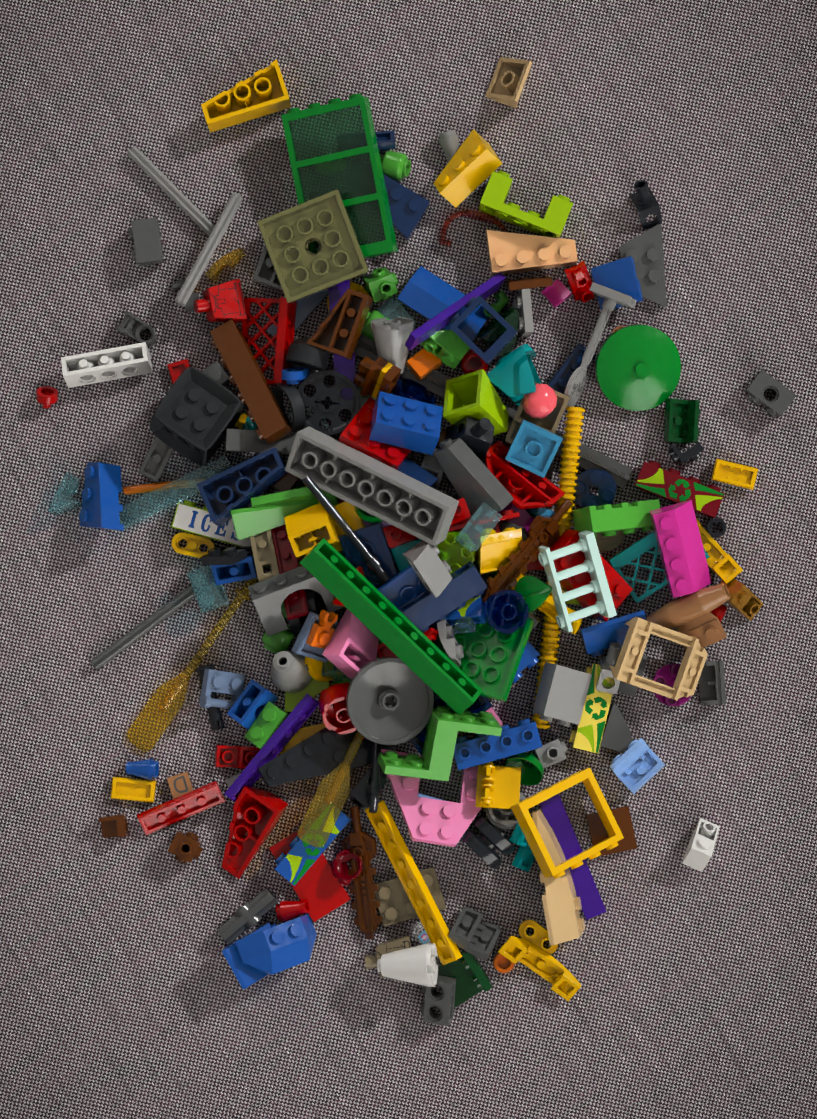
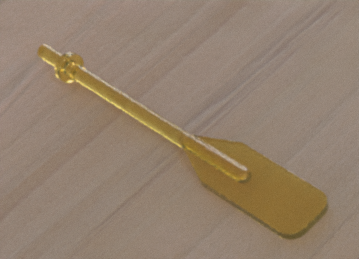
[127,577,258,751]
[298,731,364,848]

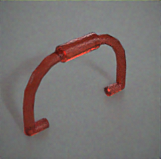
[439,209,507,246]

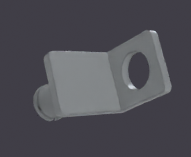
[596,642,622,694]

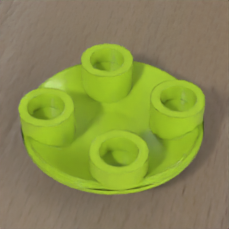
[436,531,475,574]

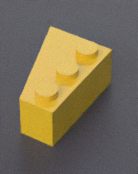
[433,129,503,208]

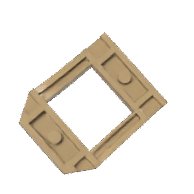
[610,617,708,701]

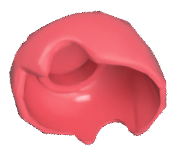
[522,383,557,418]

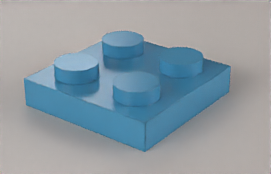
[505,420,563,478]

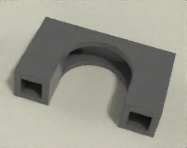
[248,566,345,637]

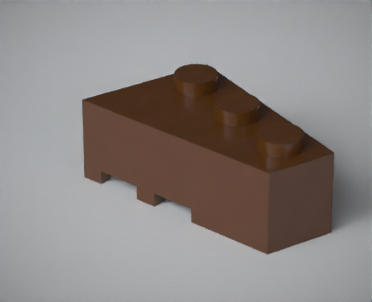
[307,288,373,360]

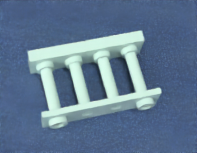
[538,530,617,632]

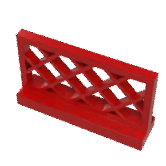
[242,297,297,385]

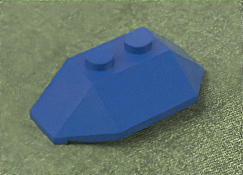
[234,914,317,975]

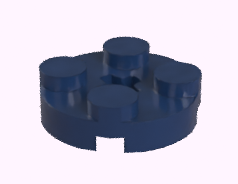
[573,469,616,508]

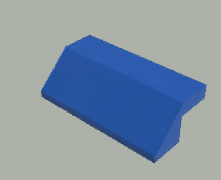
[397,266,490,342]

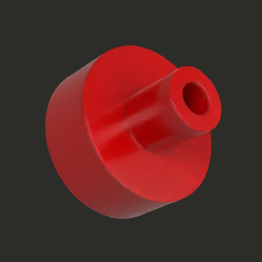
[36,386,58,409]

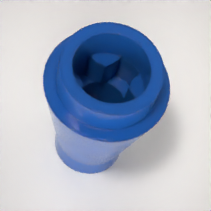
[126,759,159,780]

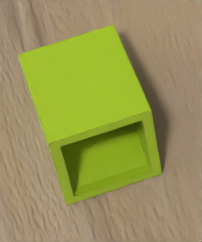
[443,369,509,435]

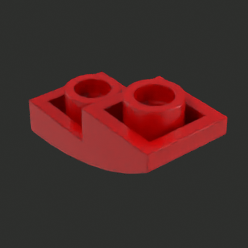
[215,745,260,769]

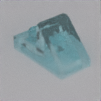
[48,472,82,515]

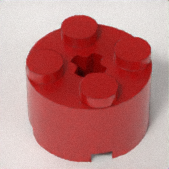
[319,682,356,734]

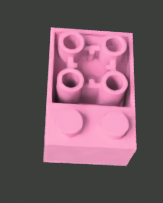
[322,609,379,679]

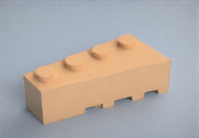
[486,230,578,276]

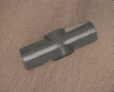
[217,888,279,944]

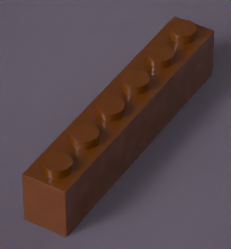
[210,319,292,444]

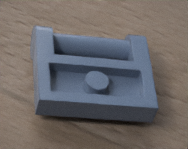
[199,668,245,709]

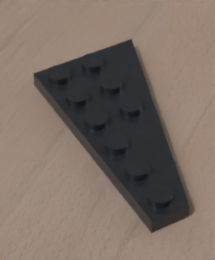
[257,727,398,788]

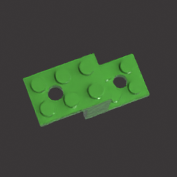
[377,706,502,782]

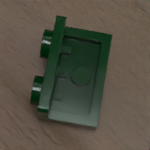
[664,398,700,444]

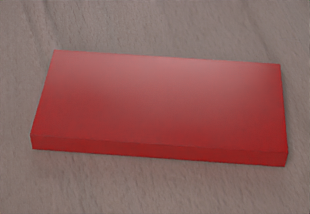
[269,827,351,922]

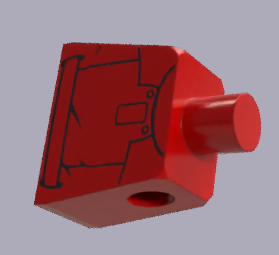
[194,279,247,323]

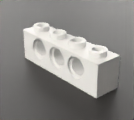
[61,342,153,388]

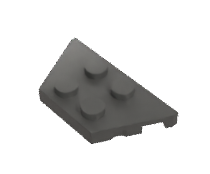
[619,224,667,307]

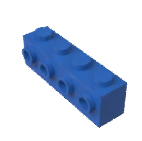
[454,718,542,771]

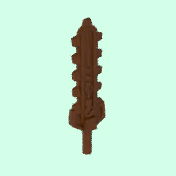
[482,499,573,605]
[341,806,382,939]

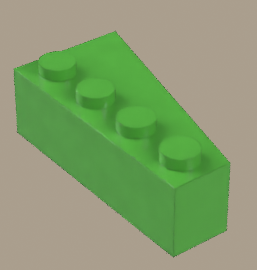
[572,499,660,538]

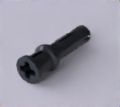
[195,664,225,731]

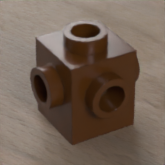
[168,830,203,864]

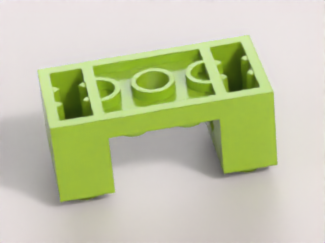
[479,170,573,238]

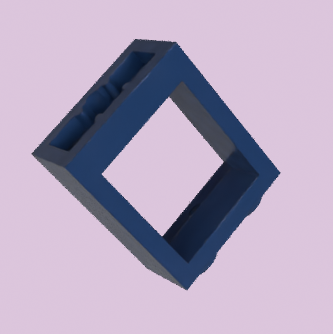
[449,295,518,364]

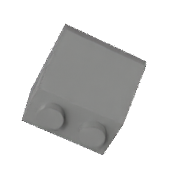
[403,540,453,597]

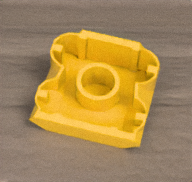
[477,527,522,575]

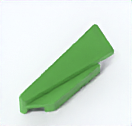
[231,487,338,540]

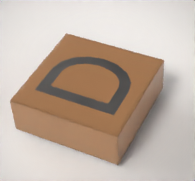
[167,771,194,799]

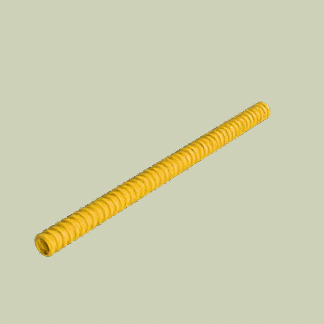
[532,406,585,729]

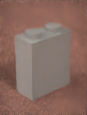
[532,662,592,727]

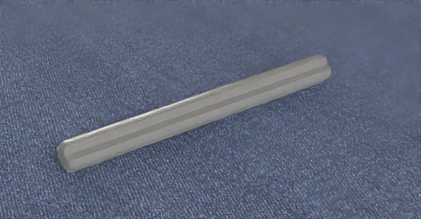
[127,146,215,236]
[175,193,243,306]

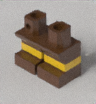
[353,356,402,404]

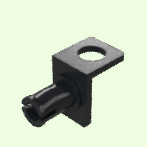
[630,180,663,230]

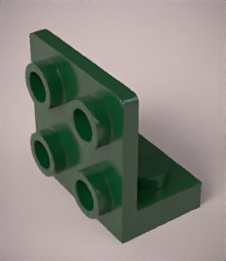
[438,950,493,1007]

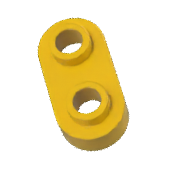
[172,532,215,558]
[519,919,558,954]

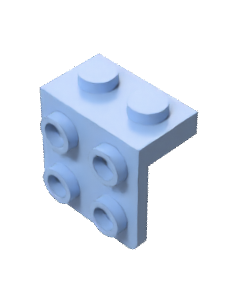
[610,738,665,794]

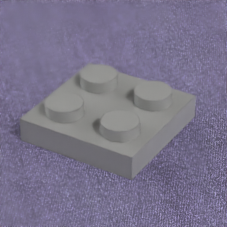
[513,289,534,338]

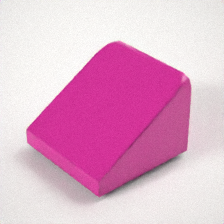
[541,279,572,309]

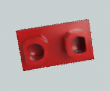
[564,261,594,303]

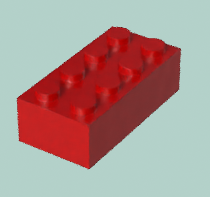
[550,529,633,621]

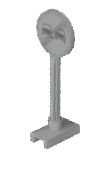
[564,282,637,407]

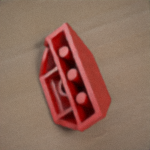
[485,441,565,509]

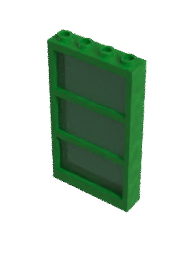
[281,94,398,258]

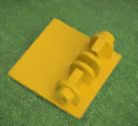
[475,762,521,809]

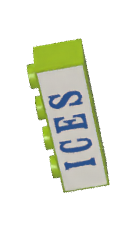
[171,500,251,546]

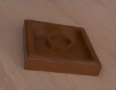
[506,276,553,291]
[586,806,637,857]

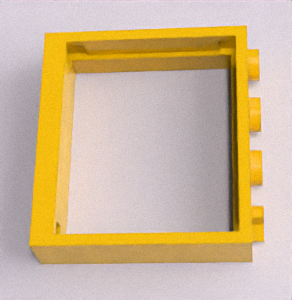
[511,767,624,879]

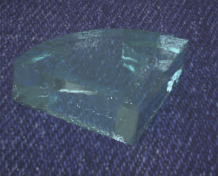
[454,617,476,634]

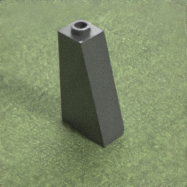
[434,438,514,519]

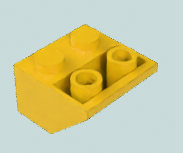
[284,503,340,558]

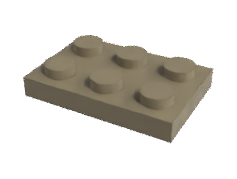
[374,866,446,927]

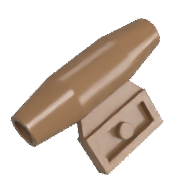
[646,583,730,651]

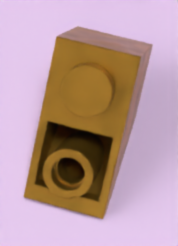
[719,579,763,621]

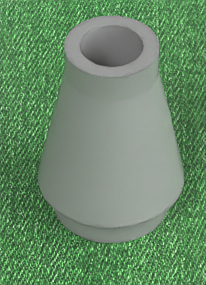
[438,130,459,163]

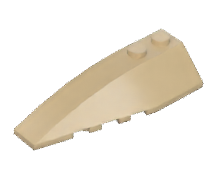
[532,809,585,946]

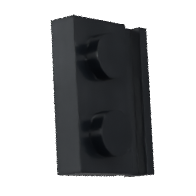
[200,546,253,566]

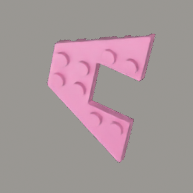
[381,749,482,847]

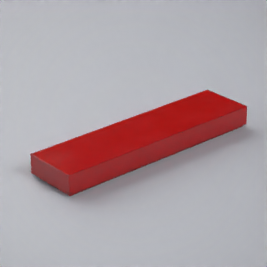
[137,781,225,835]

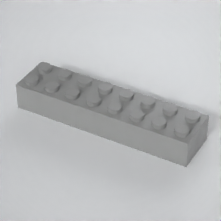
[285,426,459,546]

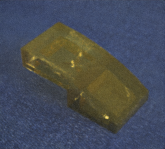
[205,248,246,282]

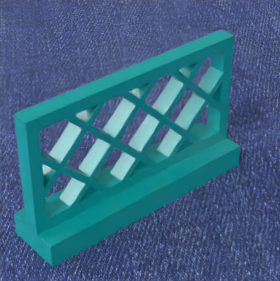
[608,531,709,603]

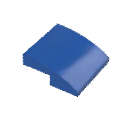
[591,256,643,311]

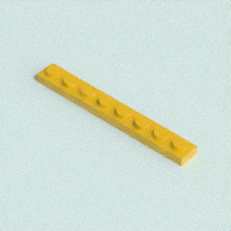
[365,800,462,965]

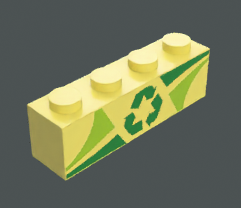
[569,663,615,754]

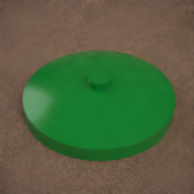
[595,324,681,411]

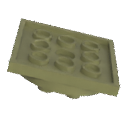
[257,189,369,303]

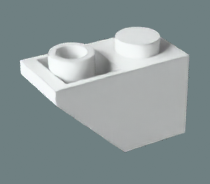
[682,818,720,872]

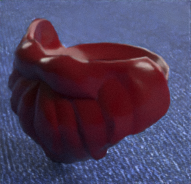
[331,849,363,885]

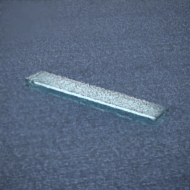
[119,455,232,529]

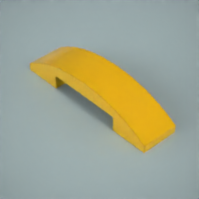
[696,518,743,585]
[498,936,581,1001]

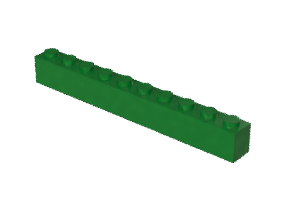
[300,538,483,715]

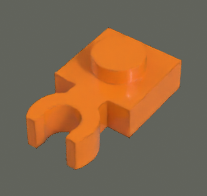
[306,609,338,649]

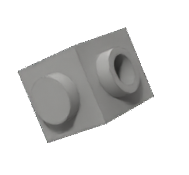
[534,738,569,768]

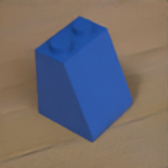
[222,921,277,989]

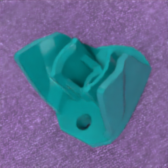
[487,344,541,406]

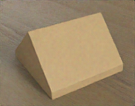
[485,57,532,109]

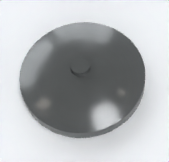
[346,657,434,745]

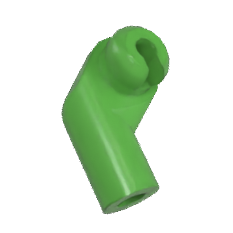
[484,292,508,317]

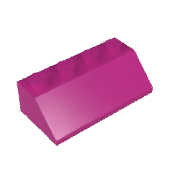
[649,500,712,598]

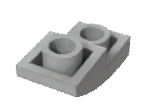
[437,619,464,666]

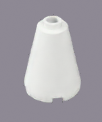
[377,943,438,987]

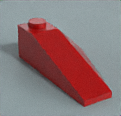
[222,786,288,879]

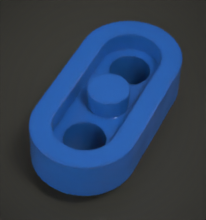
[282,367,310,384]

